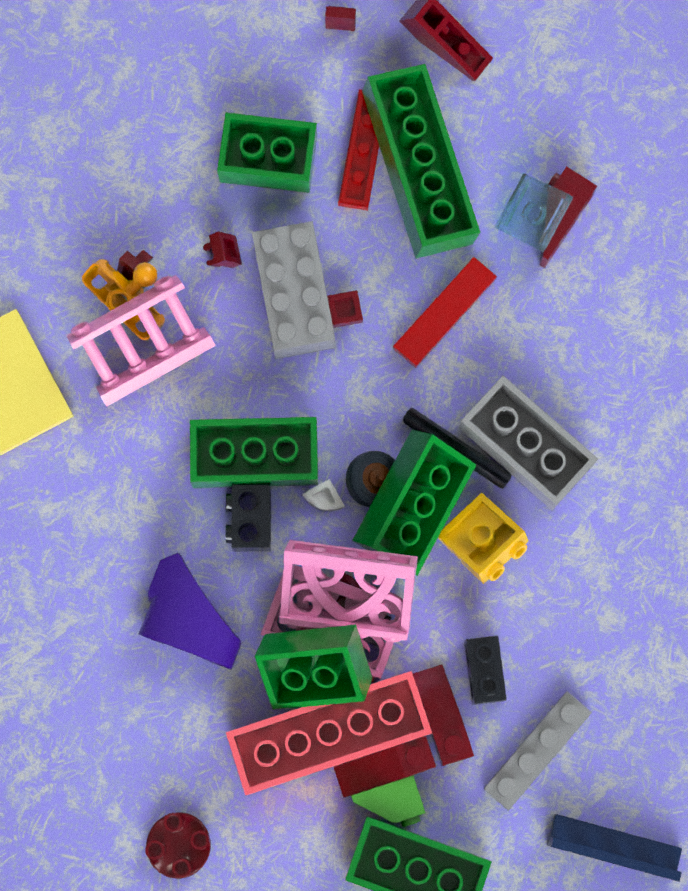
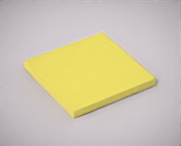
[0,309,74,456]

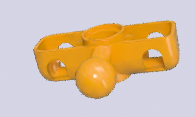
[82,259,165,340]

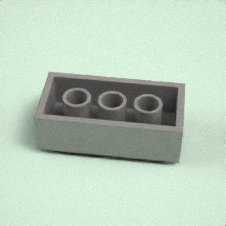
[252,221,336,359]
[459,376,598,511]

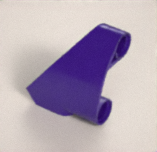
[138,553,242,670]

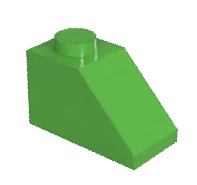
[351,775,426,827]

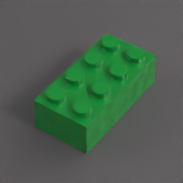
[190,417,318,488]
[352,430,476,576]
[345,816,492,891]

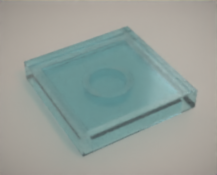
[495,173,573,253]

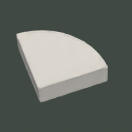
[302,479,345,511]

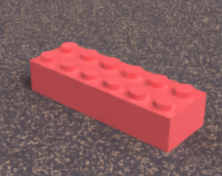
[226,671,432,796]

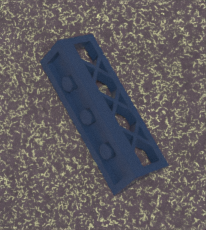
[547,814,682,882]

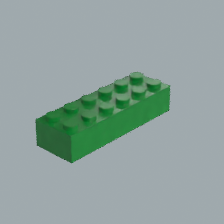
[362,64,481,259]

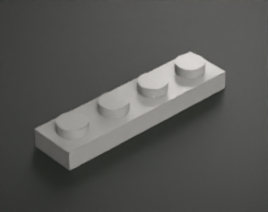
[483,691,592,811]

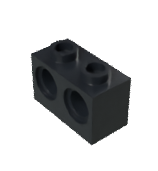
[226,485,271,552]
[464,636,507,705]

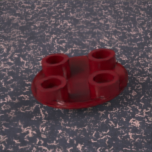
[145,812,211,879]

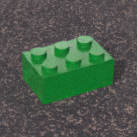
[217,112,317,193]
[255,624,373,710]

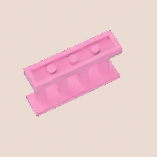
[66,275,216,407]

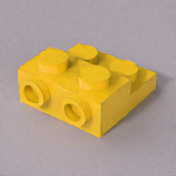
[438,492,529,584]

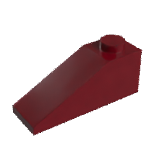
[399,0,493,81]
[540,166,597,268]
[413,664,474,766]
[334,736,436,798]

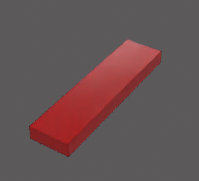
[338,89,380,211]
[393,257,497,368]

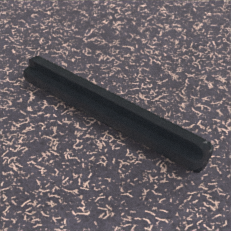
[403,408,512,489]

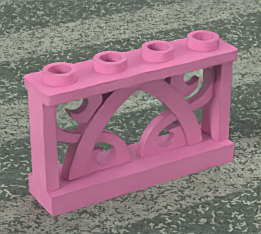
[279,540,418,642]
[260,565,400,682]

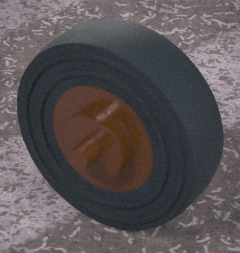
[346,451,395,507]

